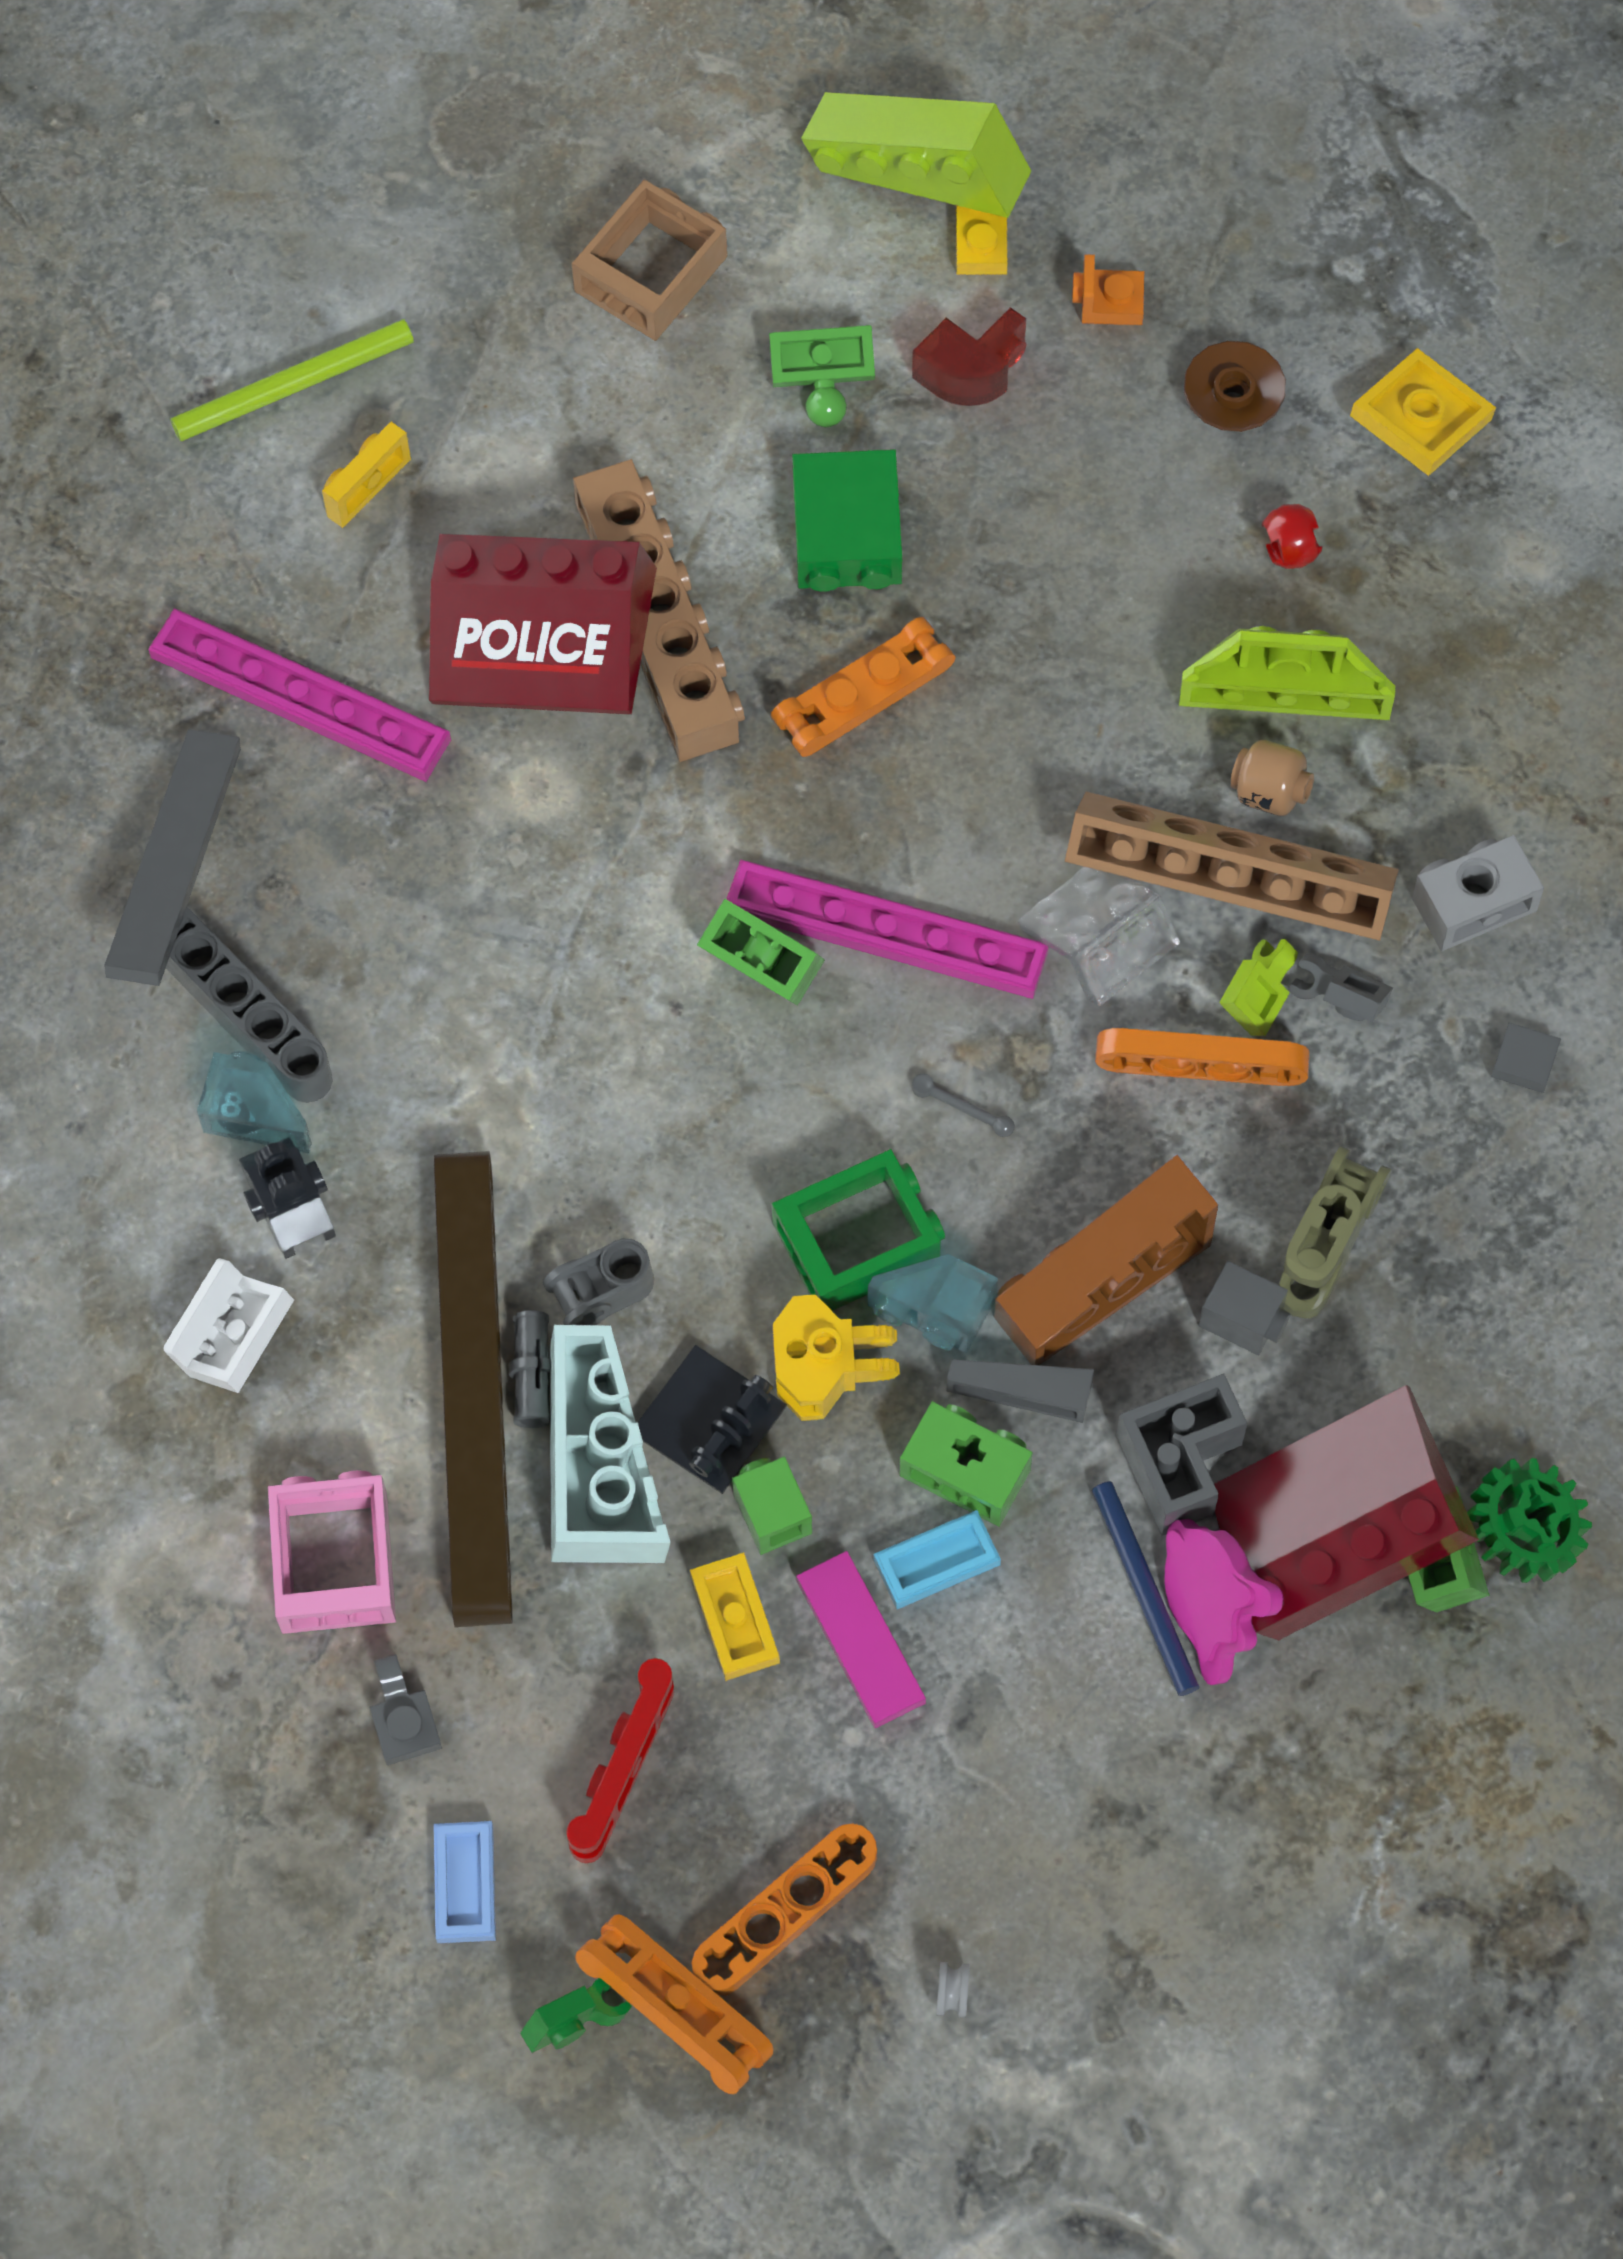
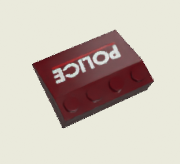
[429,534,657,715]

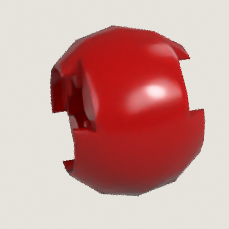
[1262,504,1323,569]

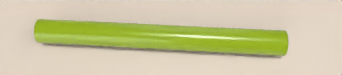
[170,319,414,442]

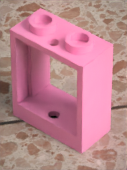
[268,1470,396,1634]

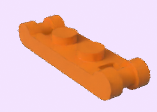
[771,617,956,757]
[575,1914,774,2094]

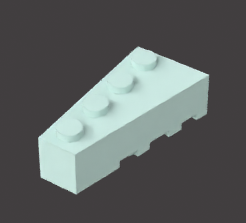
[550,1325,671,1563]

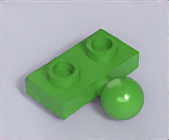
[769,325,875,427]

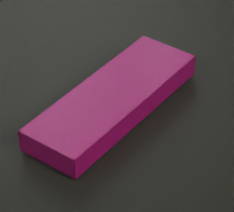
[796,1551,926,1729]

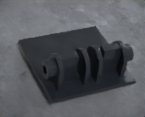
[638,1345,787,1494]

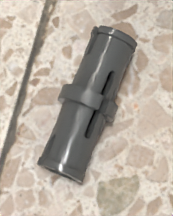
[509,1310,551,1428]

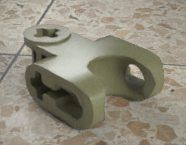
[1279,1146,1392,1319]

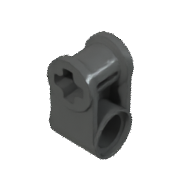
[543,1238,655,1325]

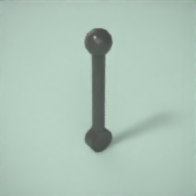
[912,1074,1015,1137]

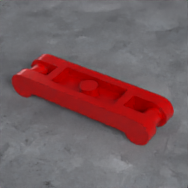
[566,1658,674,1864]

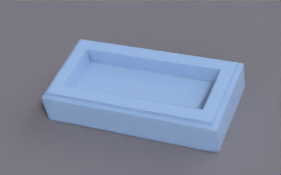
[434,1821,496,1943]

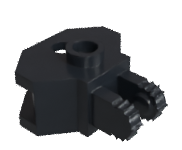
[239,1136,336,1259]

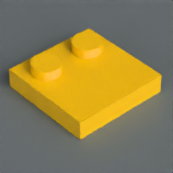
[1350,348,1496,476]

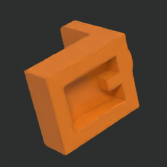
[1072,254,1144,325]

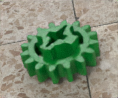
[1467,1458,1592,1583]

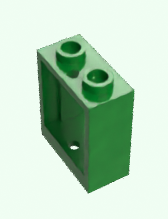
[771,1149,945,1311]

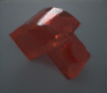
[912,307,1027,406]

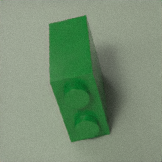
[792,449,902,592]

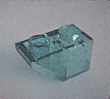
[868,1254,998,1353]

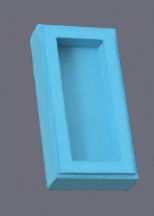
[873,1510,1001,1609]

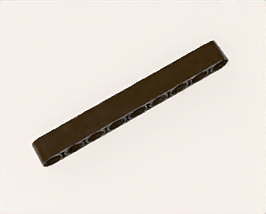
[434,1151,513,1628]

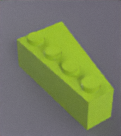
[801,92,1031,218]

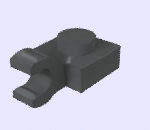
[1288,954,1393,1023]
[370,1654,442,1766]

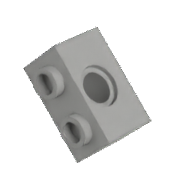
[1412,835,1544,952]

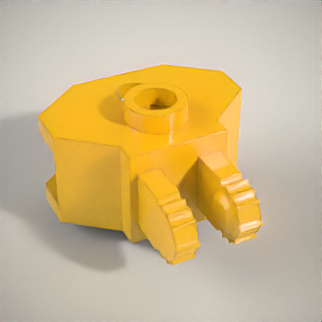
[773,1295,900,1421]

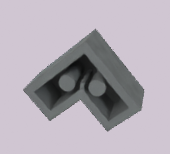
[1116,1373,1247,1536]

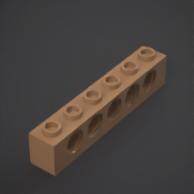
[573,459,745,762]
[1065,792,1399,941]

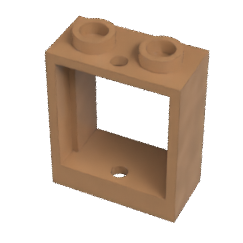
[572,179,727,341]

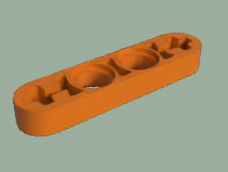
[1095,1028,1310,1086]
[692,1823,877,1996]

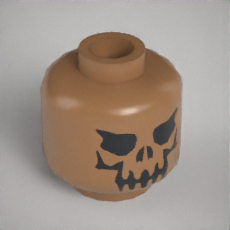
[1231,740,1314,816]

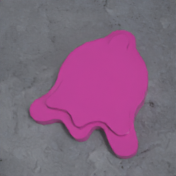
[1164,1519,1283,1685]

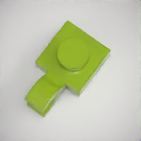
[1219,939,1298,1036]

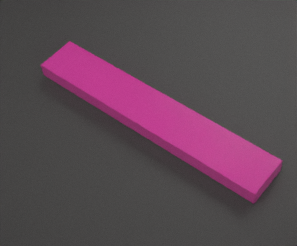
[148,608,451,782]
[727,859,1049,999]

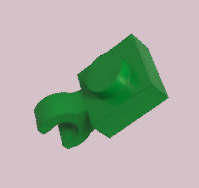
[520,1978,632,2053]

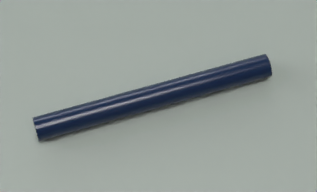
[1092,1481,1199,1696]

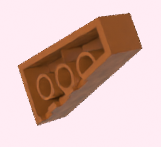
[994,1155,1219,1365]

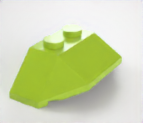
[1179,626,1395,720]

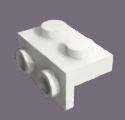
[164,1258,294,1393]

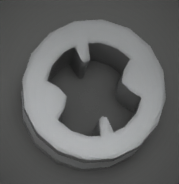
[936,1962,970,2018]

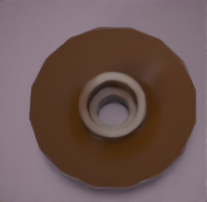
[1184,341,1286,432]

